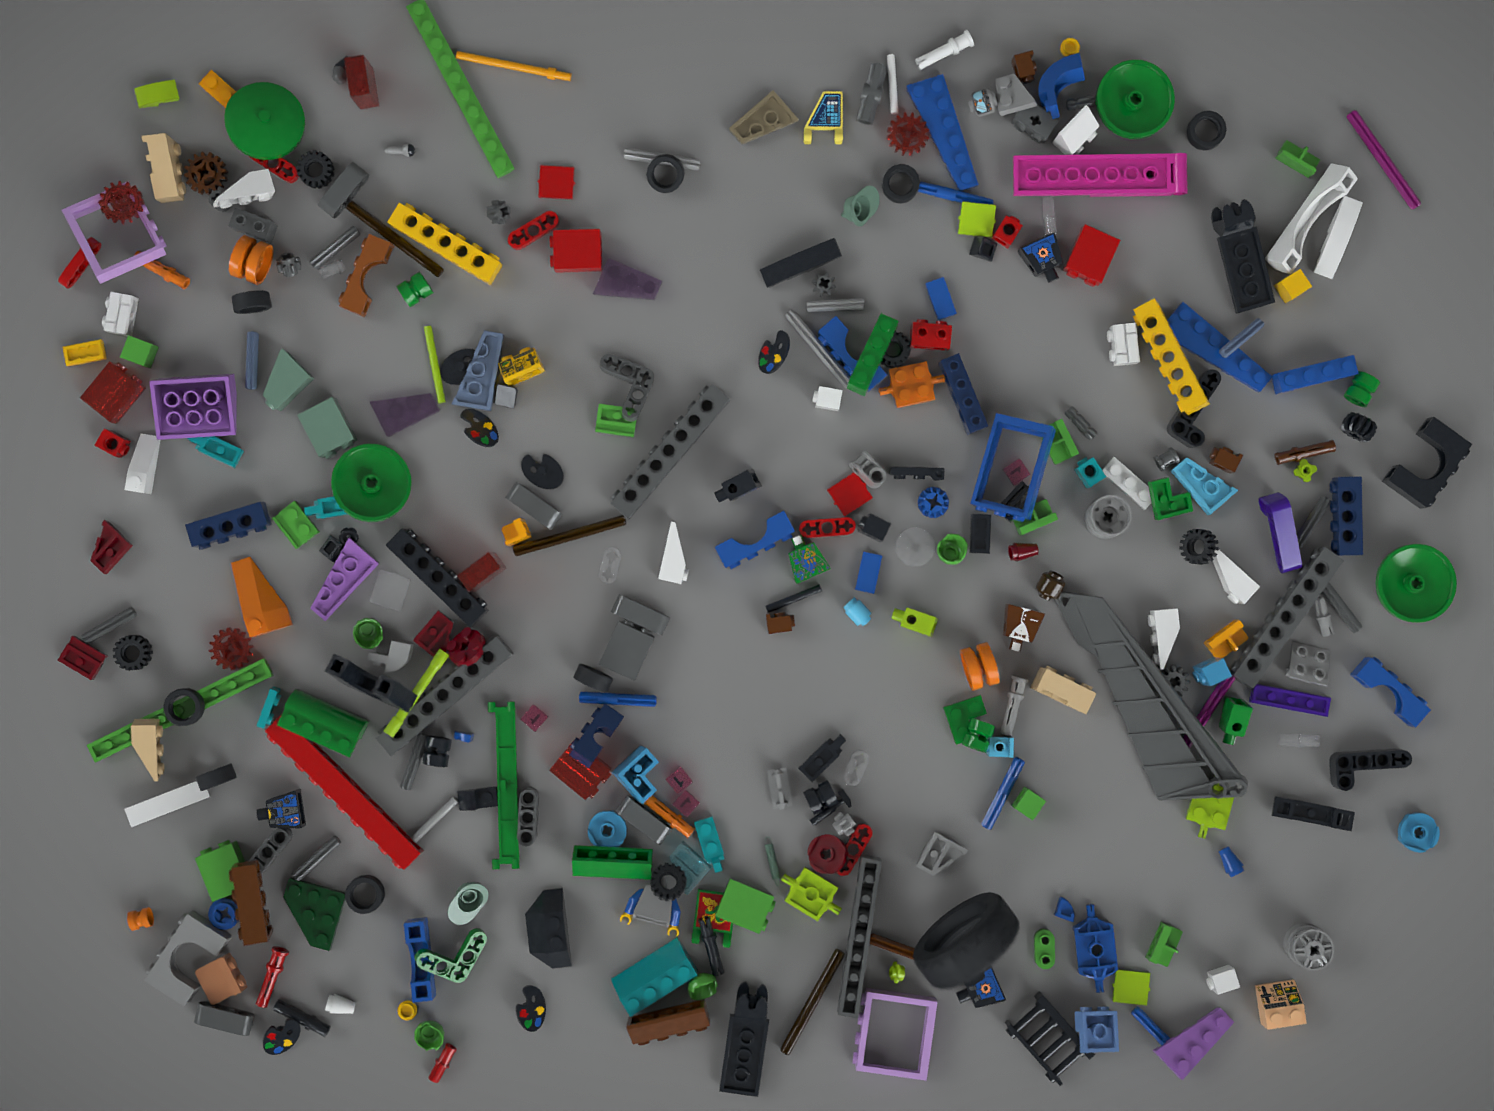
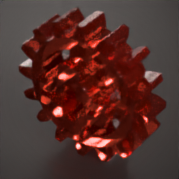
[887,112,929,156]
[98,181,144,224]
[209,627,254,670]

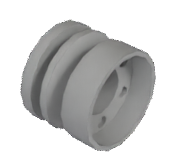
[1085,495,1132,539]
[1283,923,1334,971]

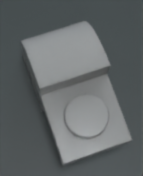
[367,640,414,672]

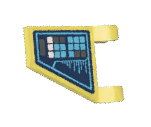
[803,91,843,145]

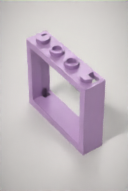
[62,181,167,284]
[852,988,937,1081]

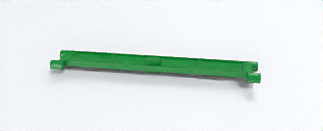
[488,701,520,870]

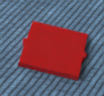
[537,165,576,200]
[827,472,873,517]

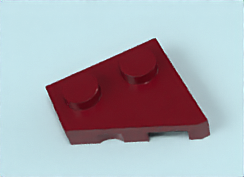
[90,520,133,574]
[413,610,454,657]

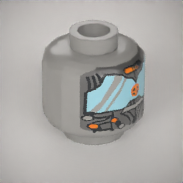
[968,88,998,117]

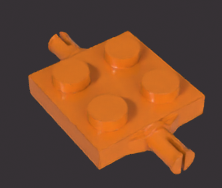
[878,361,945,408]

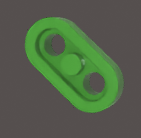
[1034,929,1055,969]

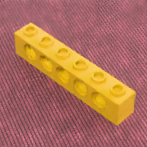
[387,202,503,285]
[1133,298,1210,415]

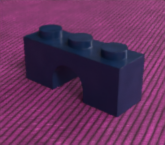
[569,704,624,768]

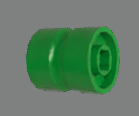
[396,271,434,307]
[1344,371,1380,408]
[962,718,995,753]

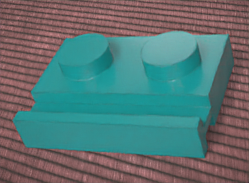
[256,686,281,729]

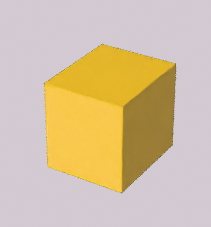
[1273,269,1312,303]

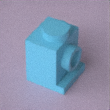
[987,736,1014,758]

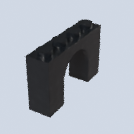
[1382,417,1472,509]
[325,654,417,713]

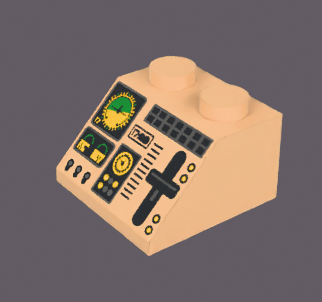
[1255,979,1307,1030]

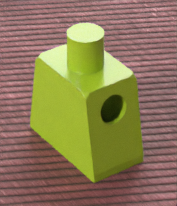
[891,608,938,637]

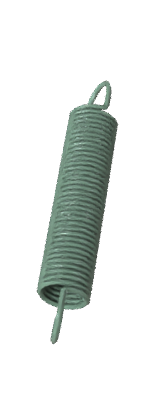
[765,837,780,886]

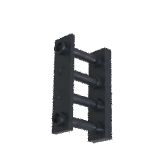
[1005,991,1095,1086]

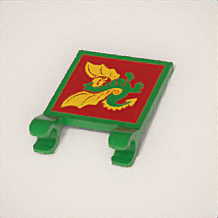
[692,889,733,948]

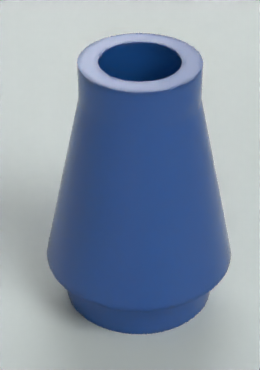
[1218,846,1244,877]

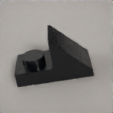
[457,786,498,811]

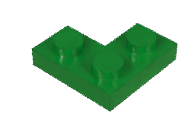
[1148,477,1193,520]
[943,695,987,745]

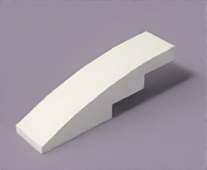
[1313,196,1363,279]
[124,781,210,827]

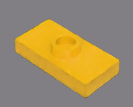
[62,339,107,367]

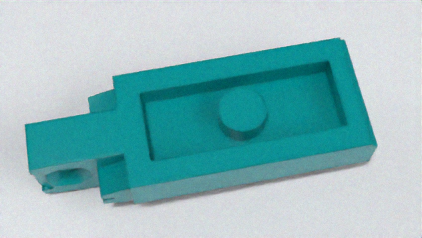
[187,436,244,468]
[304,496,348,519]
[694,816,725,873]

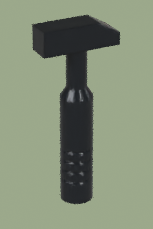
[810,789,852,826]

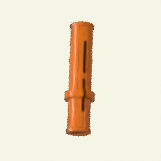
[134,250,190,289]
[644,795,695,839]

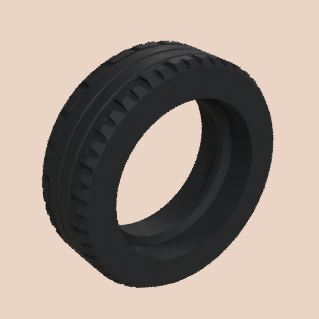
[913,892,1019,990]

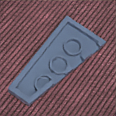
[452,331,504,411]

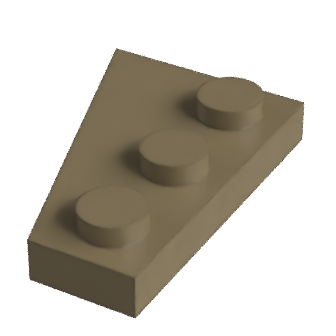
[729,90,799,144]

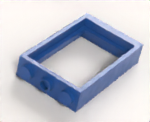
[970,413,1056,522]

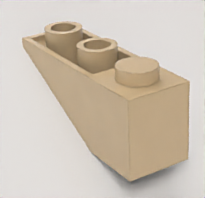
[131,719,164,781]

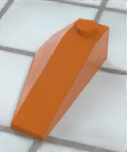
[231,557,293,637]

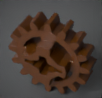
[184,152,228,195]

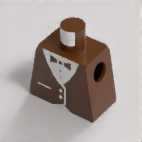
[1003,604,1045,652]

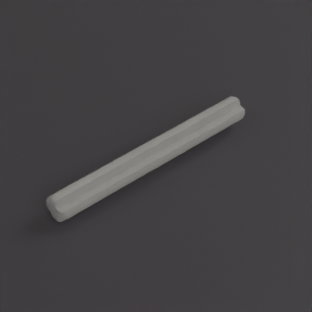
[785,309,850,389]

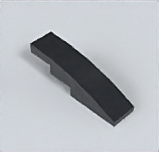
[760,238,842,288]

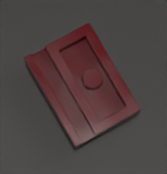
[58,636,108,680]

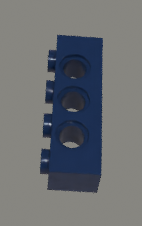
[938,353,988,435]
[1329,477,1363,556]
[185,501,272,550]

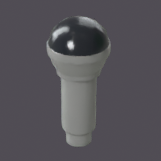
[385,143,415,157]

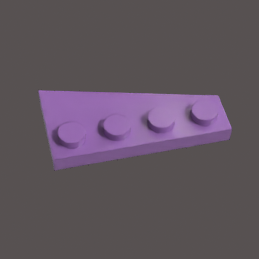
[310,537,379,621]
[1152,1007,1234,1080]

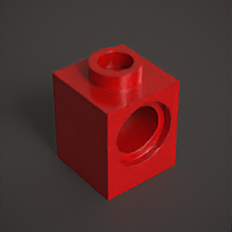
[991,215,1023,249]
[95,428,131,458]

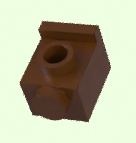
[1011,50,1037,84]
[1209,447,1243,474]
[766,612,795,634]

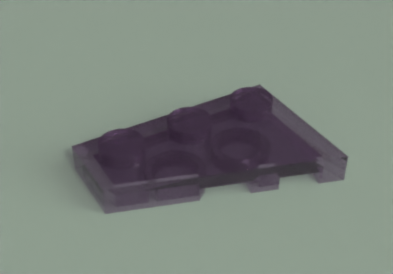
[593,258,662,300]
[370,393,440,437]

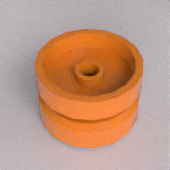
[229,235,274,285]
[960,642,1000,691]

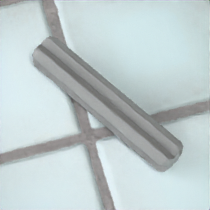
[807,298,864,312]

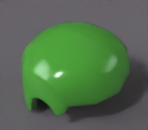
[937,533,968,565]
[353,618,383,649]
[688,973,718,1000]
[414,1020,445,1051]

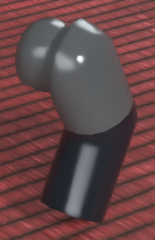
[332,56,353,85]

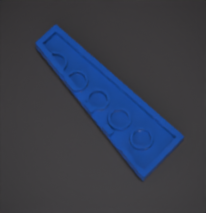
[906,74,979,191]
[1163,302,1273,392]

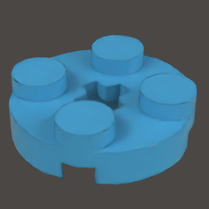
[588,810,627,847]
[1398,812,1440,853]

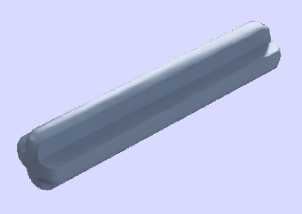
[1219,318,1264,358]
[245,332,259,390]

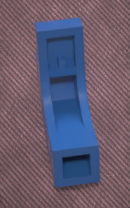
[1038,53,1085,119]

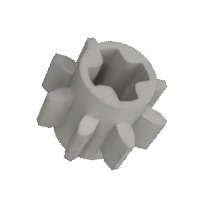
[832,812,856,837]

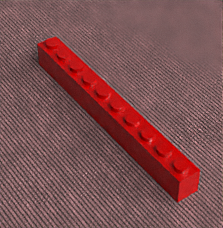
[265,714,424,870]

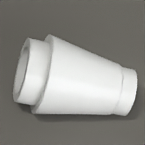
[325,994,356,1014]

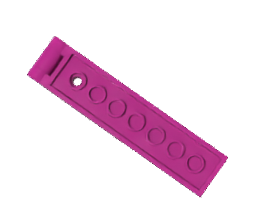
[1013,153,1188,197]

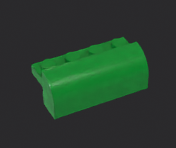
[277,689,370,758]

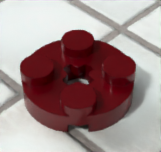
[446,627,486,667]
[807,834,848,874]

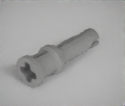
[1000,675,1029,736]

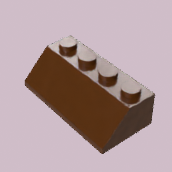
[626,999,710,1046]

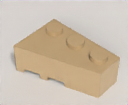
[142,133,186,203]
[1030,666,1096,714]

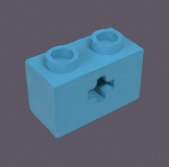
[1192,657,1232,686]

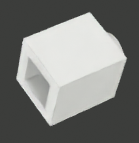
[812,386,842,411]
[1206,965,1240,995]

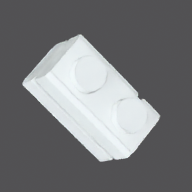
[102,292,139,336]
[1107,323,1140,366]

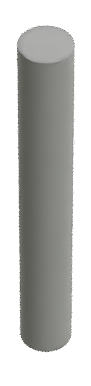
[411,796,458,843]

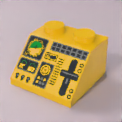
[498,347,545,387]

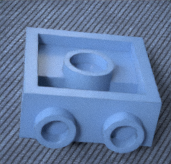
[1074,1006,1119,1053]

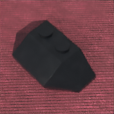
[525,888,572,969]

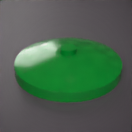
[1096,60,1175,139]
[224,82,305,160]
[331,444,411,522]
[1375,544,1457,623]

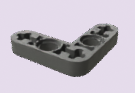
[600,354,654,422]

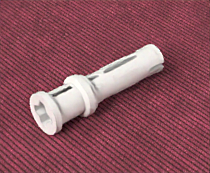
[915,30,974,70]

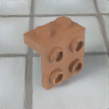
[195,952,247,1005]

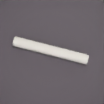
[887,54,899,114]

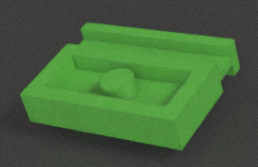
[595,404,637,438]
[272,501,320,549]

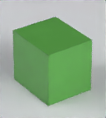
[120,335,159,369]
[1011,786,1046,821]

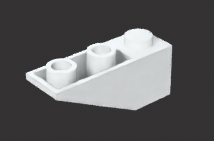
[213,169,275,208]
[1148,608,1180,670]

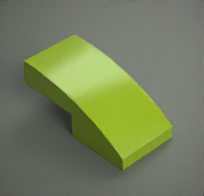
[134,80,179,108]

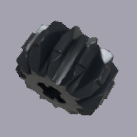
[1341,412,1377,442]

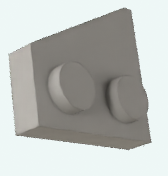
[995,74,1037,116]
[916,831,968,876]

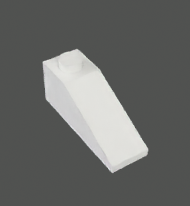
[124,434,161,494]
[658,521,689,584]
[1212,550,1260,604]

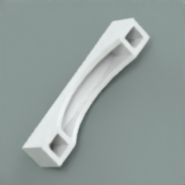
[1265,163,1358,274]

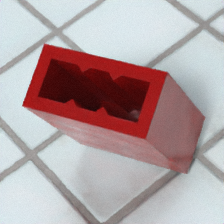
[1063,224,1121,287]
[550,229,602,273]

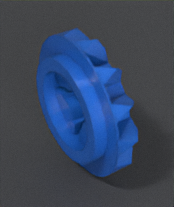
[918,487,949,518]
[208,898,238,930]

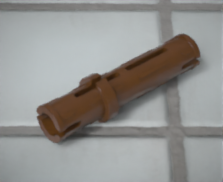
[1275,440,1336,465]

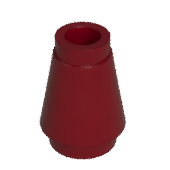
[1008,543,1039,562]

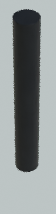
[765,584,822,613]

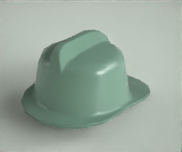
[841,186,880,227]
[447,881,489,925]

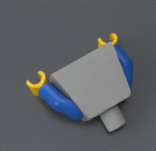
[620,878,681,937]

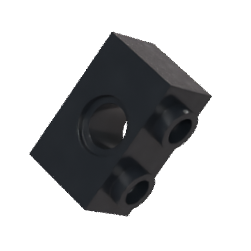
[858,513,891,542]

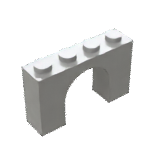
[144,911,232,1006]

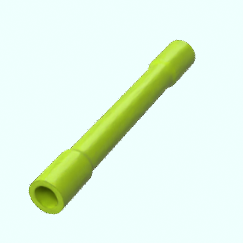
[384,649,449,737]

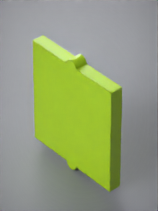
[958,201,996,237]
[1112,969,1151,1006]

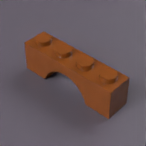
[339,234,394,318]

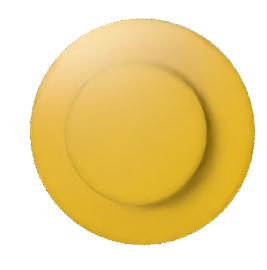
[1060,38,1080,57]
[397,1000,418,1020]

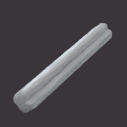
[624,148,700,170]

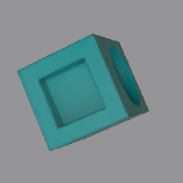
[1074,457,1107,488]

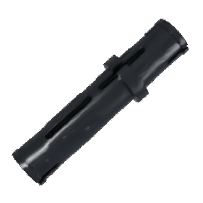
[698,916,725,976]
[273,999,331,1038]

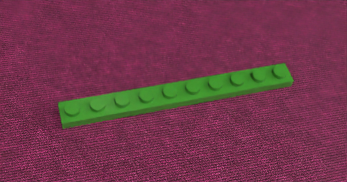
[406,0,515,178]
[87,658,274,763]

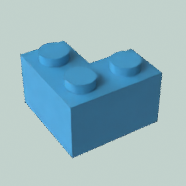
[612,746,659,804]

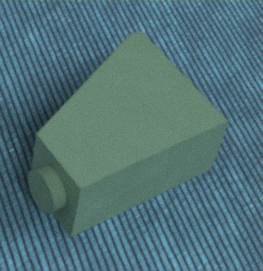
[263,348,314,411]

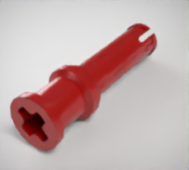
[255,946,289,1008]

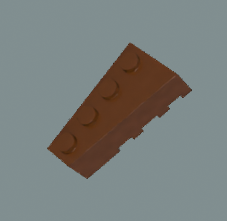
[229,860,273,946]

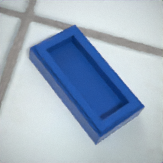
[925,277,957,321]
[855,552,882,594]

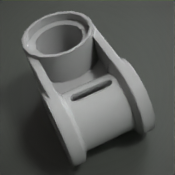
[849,451,886,489]

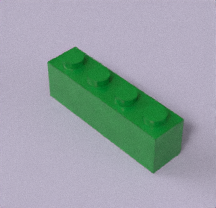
[847,313,899,397]
[572,845,653,880]

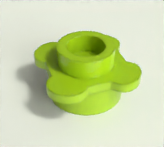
[1293,459,1317,482]
[889,961,905,984]

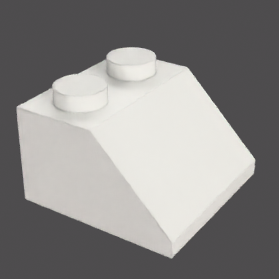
[1053,105,1099,155]

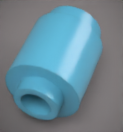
[843,597,872,626]

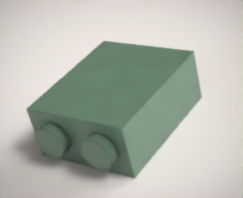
[297,397,358,459]

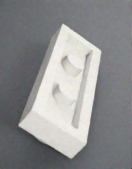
[1102,457,1152,510]

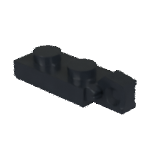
[889,467,945,481]
[798,734,846,782]

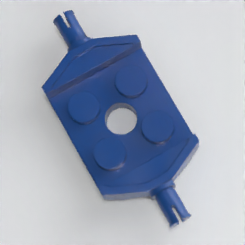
[1072,904,1118,993]

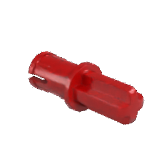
[428,1043,457,1083]

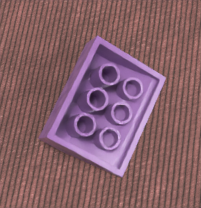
[149,374,237,440]

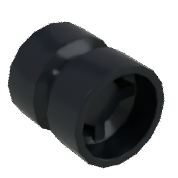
[422,736,452,767]
[803,780,839,815]

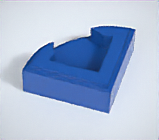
[453,731,474,743]
[1054,896,1075,922]

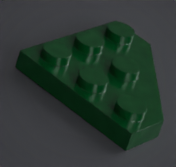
[283,877,345,951]

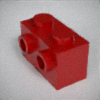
[910,319,952,351]

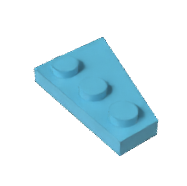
[1170,457,1238,516]

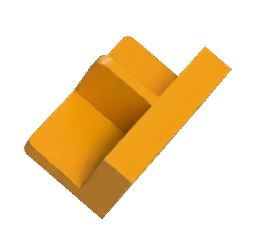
[502,518,532,546]
[1204,619,1249,658]

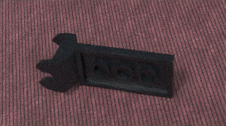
[1211,200,1276,314]
[719,981,769,1097]

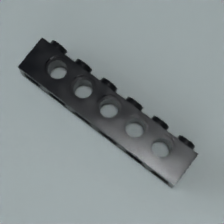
[386,528,489,627]

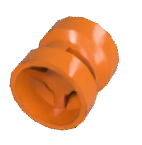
[127,907,154,931]

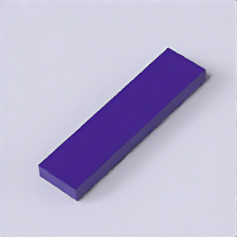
[1249,684,1331,717]

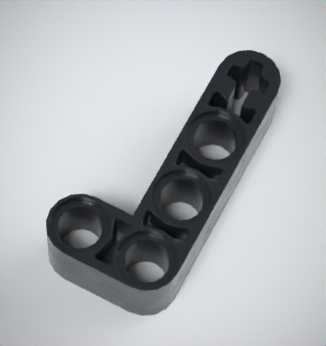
[1167,369,1221,448]
[1329,748,1412,791]

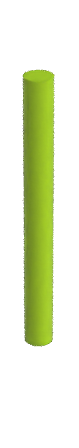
[424,326,446,404]

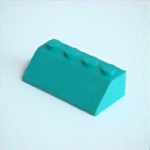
[611,937,698,1017]

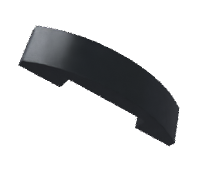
[1271,796,1355,831]

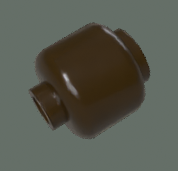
[1036,570,1065,601]

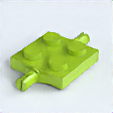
[1186,775,1234,839]
[781,867,842,921]

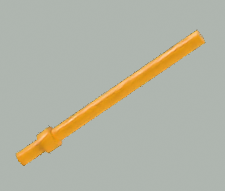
[456,51,572,81]

